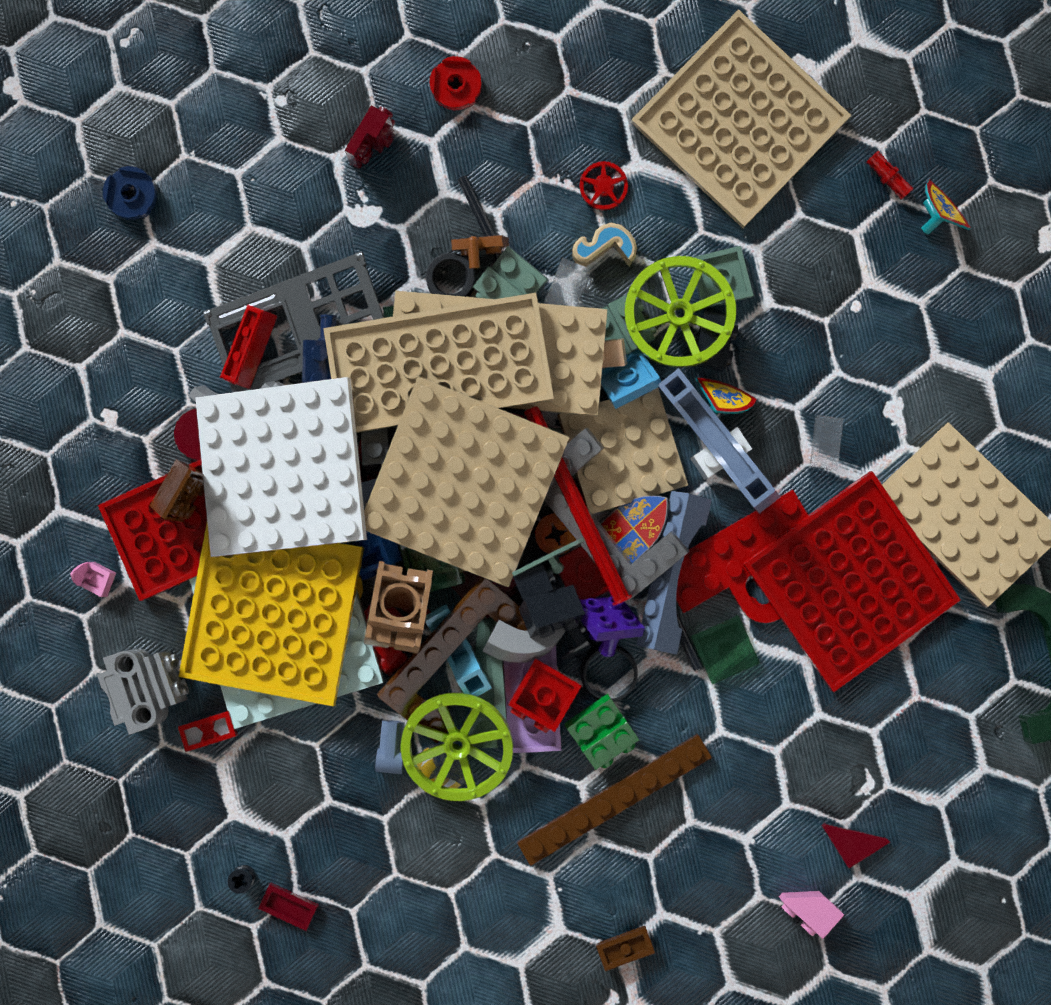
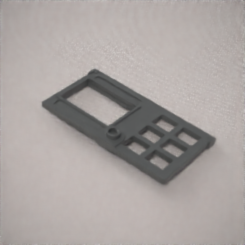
[203,251,384,393]

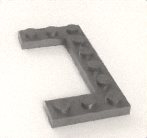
[544,428,690,602]

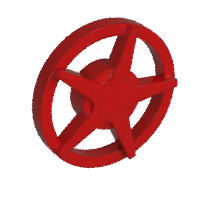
[579,161,628,210]

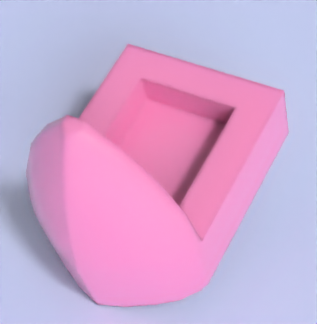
[70,562,116,597]

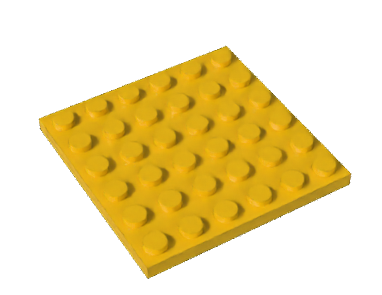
[178,522,364,706]

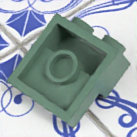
[473,246,549,299]
[602,295,657,355]

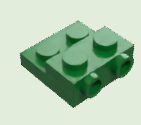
[564,694,639,770]

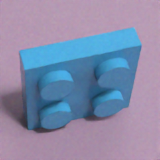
[601,349,661,409]

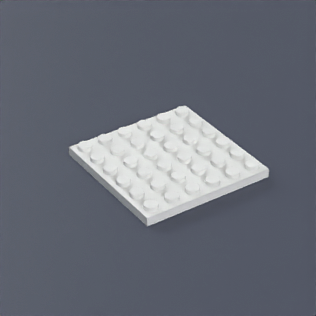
[196,377,367,557]

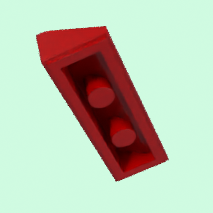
[220,305,277,389]

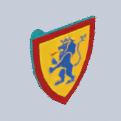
[921,179,971,235]
[696,378,757,416]

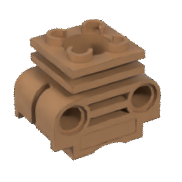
[364,561,433,653]

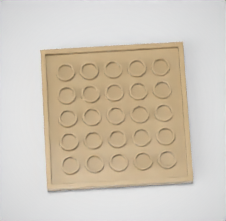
[631,9,851,228]
[364,376,570,587]

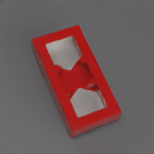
[178,711,238,752]

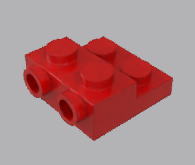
[508,658,582,733]

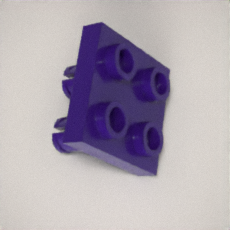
[580,596,645,657]

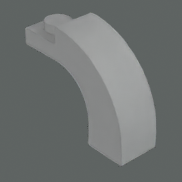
[483,620,565,663]

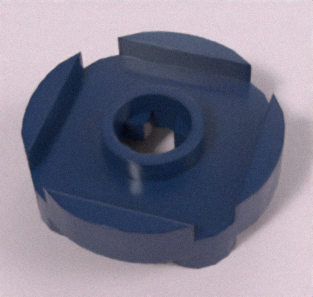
[103,166,157,220]

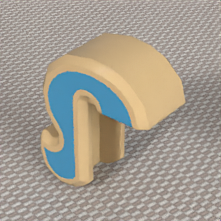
[572,223,637,267]

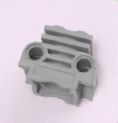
[97,648,189,735]

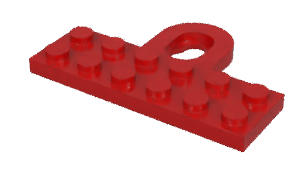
[676,490,808,623]

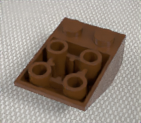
[150,459,205,522]

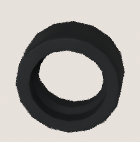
[426,253,476,297]

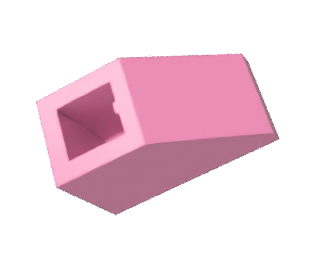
[779,891,844,939]

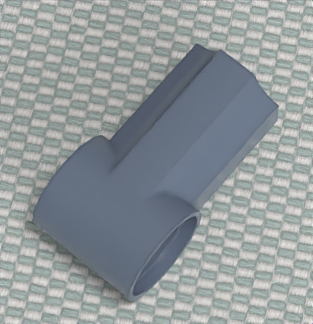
[375,720,405,774]

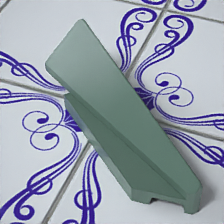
[469,617,507,748]

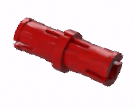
[866,150,914,200]

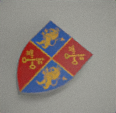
[601,496,668,563]

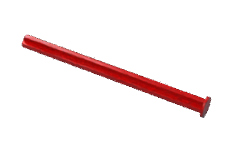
[524,406,632,606]

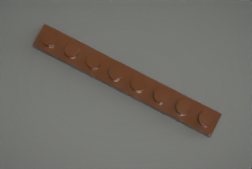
[517,734,712,866]

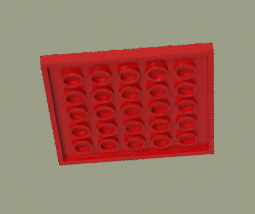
[742,471,961,692]

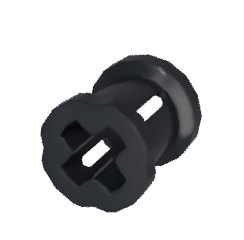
[227,864,256,894]

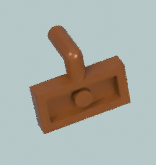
[451,235,509,269]

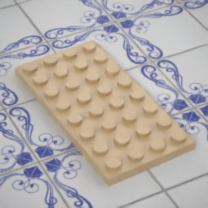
[393,291,607,416]
[323,293,554,433]

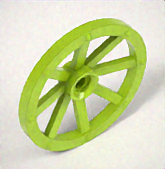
[625,256,736,368]
[401,693,513,801]

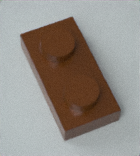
[596,926,655,971]

